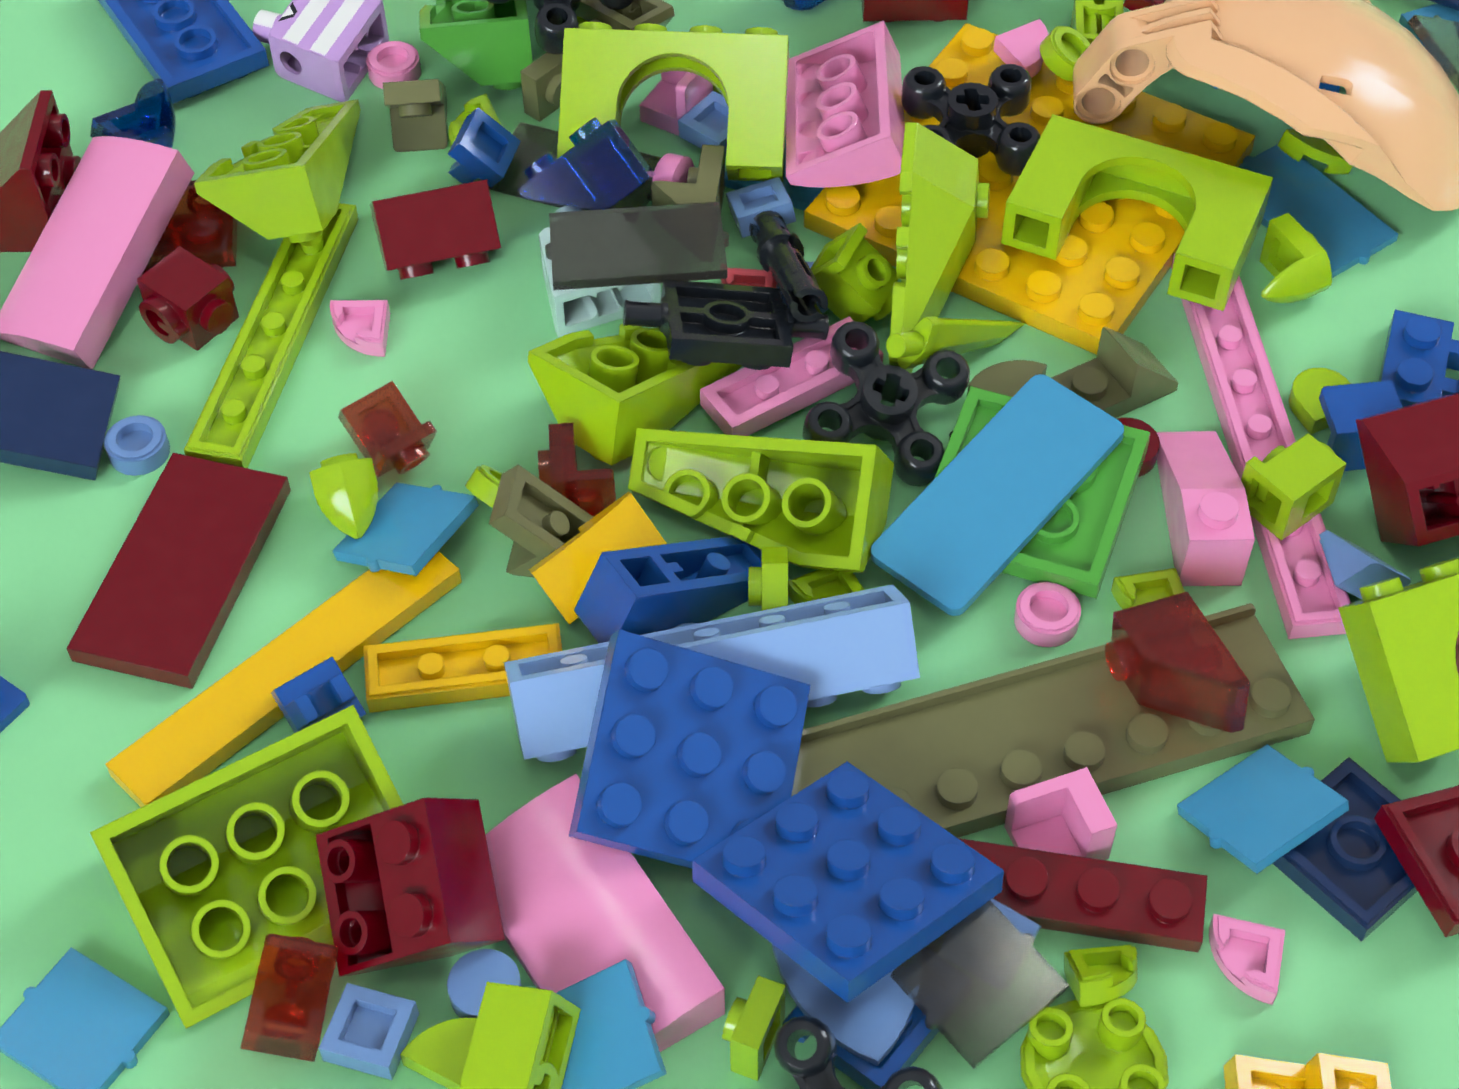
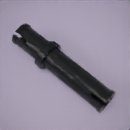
[749,211,828,323]

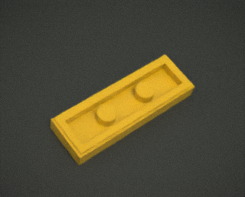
[364,623,562,713]

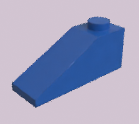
[574,536,761,643]

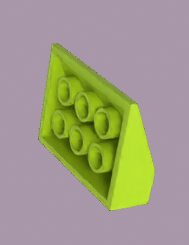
[90,705,404,1029]

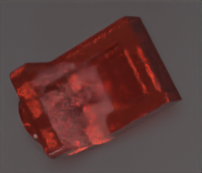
[338,381,437,477]
[538,423,616,517]
[240,934,339,1062]

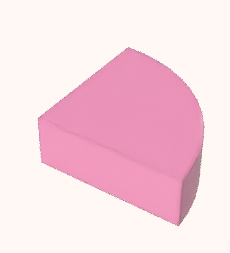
[994,19,1048,78]
[330,300,390,357]
[1209,914,1285,1005]

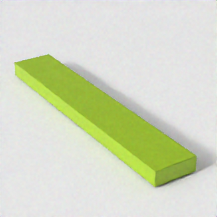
[184,203,359,468]

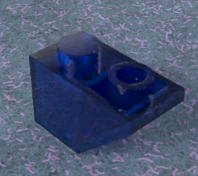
[517,117,655,211]

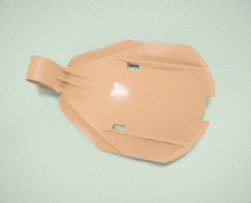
[1073,0,1459,211]

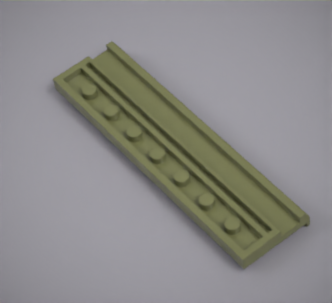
[791,603,1315,838]

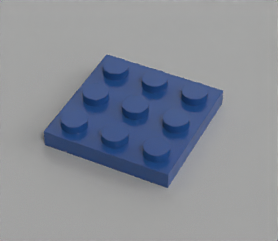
[568,629,811,869]
[692,761,1004,1003]

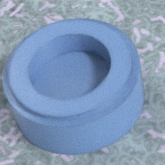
[104,415,170,476]
[447,949,522,1018]

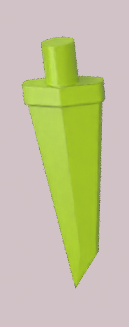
[886,316,1026,369]

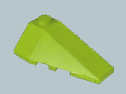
[194,99,361,243]
[889,122,990,373]
[527,324,742,466]
[628,428,894,573]

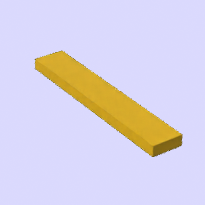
[105,551,462,807]

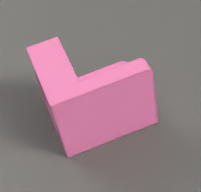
[640,71,713,136]
[1004,767,1117,860]

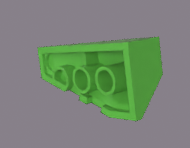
[419,0,533,90]

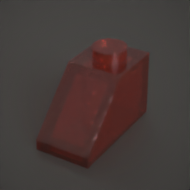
[1105,592,1250,733]

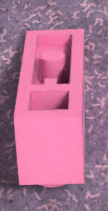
[1157,431,1255,586]

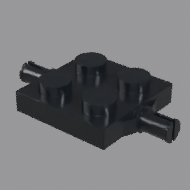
[623,279,829,370]

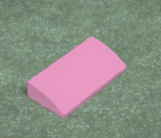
[786,21,905,187]
[0,136,194,370]
[485,774,725,1052]

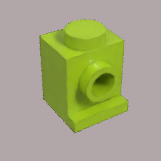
[810,223,899,322]
[1241,433,1347,541]

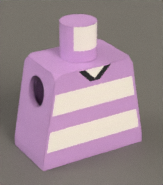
[253,0,389,102]

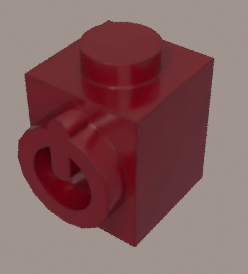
[136,246,239,351]

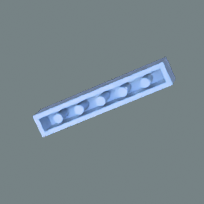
[504,584,920,762]

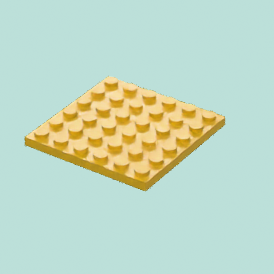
[804,23,1255,355]

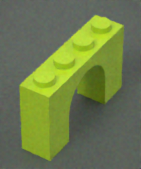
[557,22,789,182]
[1001,114,1274,311]
[1338,558,1459,762]

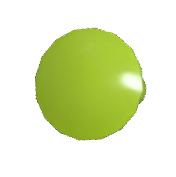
[1020,998,1169,1089]

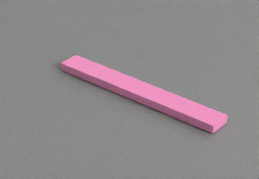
[1171,253,1351,639]

